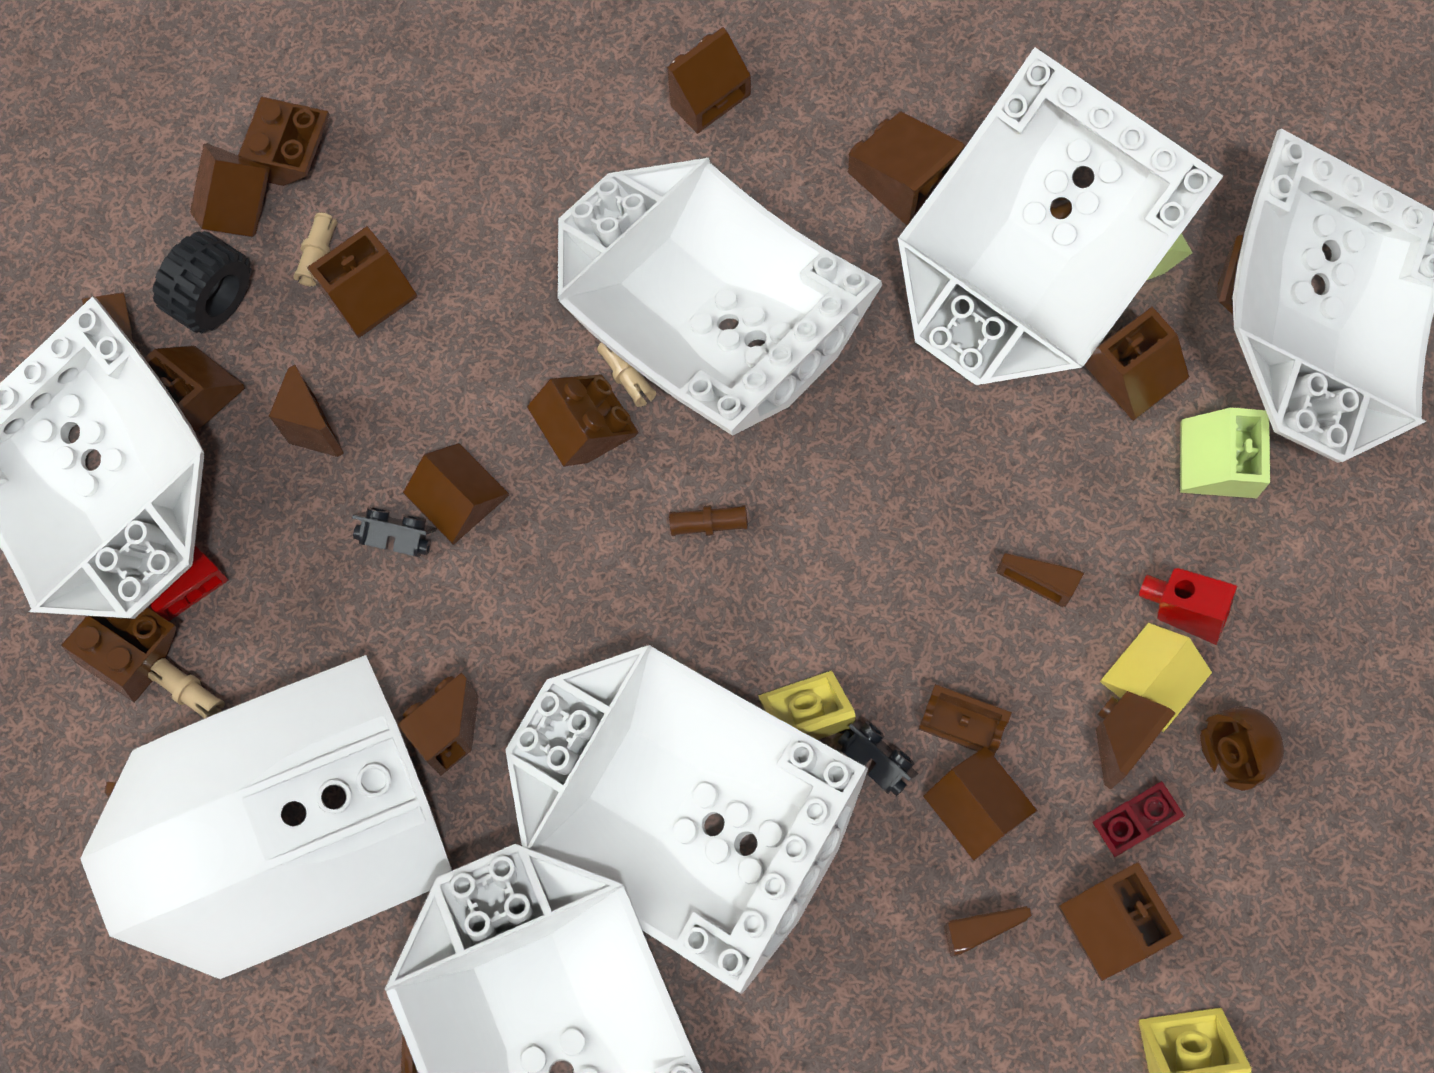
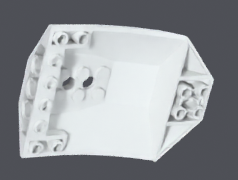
[898,47,1223,385]
[1232,129,1434,463]
[558,158,882,436]
[0,297,204,619]
[505,645,868,994]
[80,655,452,979]
[385,844,702,1073]

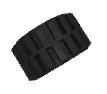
[152,231,252,334]

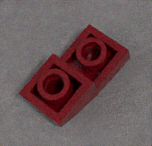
[1092,781,1185,857]

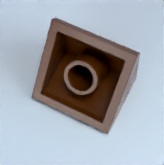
[190,143,270,237]
[269,365,344,457]
[403,443,509,545]
[923,746,1038,860]

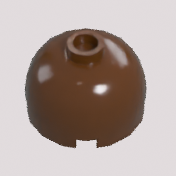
[1200,706,1284,791]

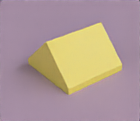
[1100,623,1212,732]
[758,671,856,740]
[1139,1008,1251,1073]

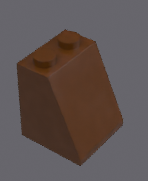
[848,111,966,226]

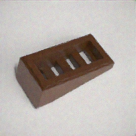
[996,553,1084,608]
[944,906,1032,957]

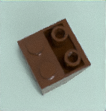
[667,27,751,134]
[238,96,330,186]
[307,226,418,338]
[1084,306,1189,421]
[144,346,245,432]
[527,374,639,467]
[61,607,177,703]
[397,672,479,776]
[1058,862,1183,981]

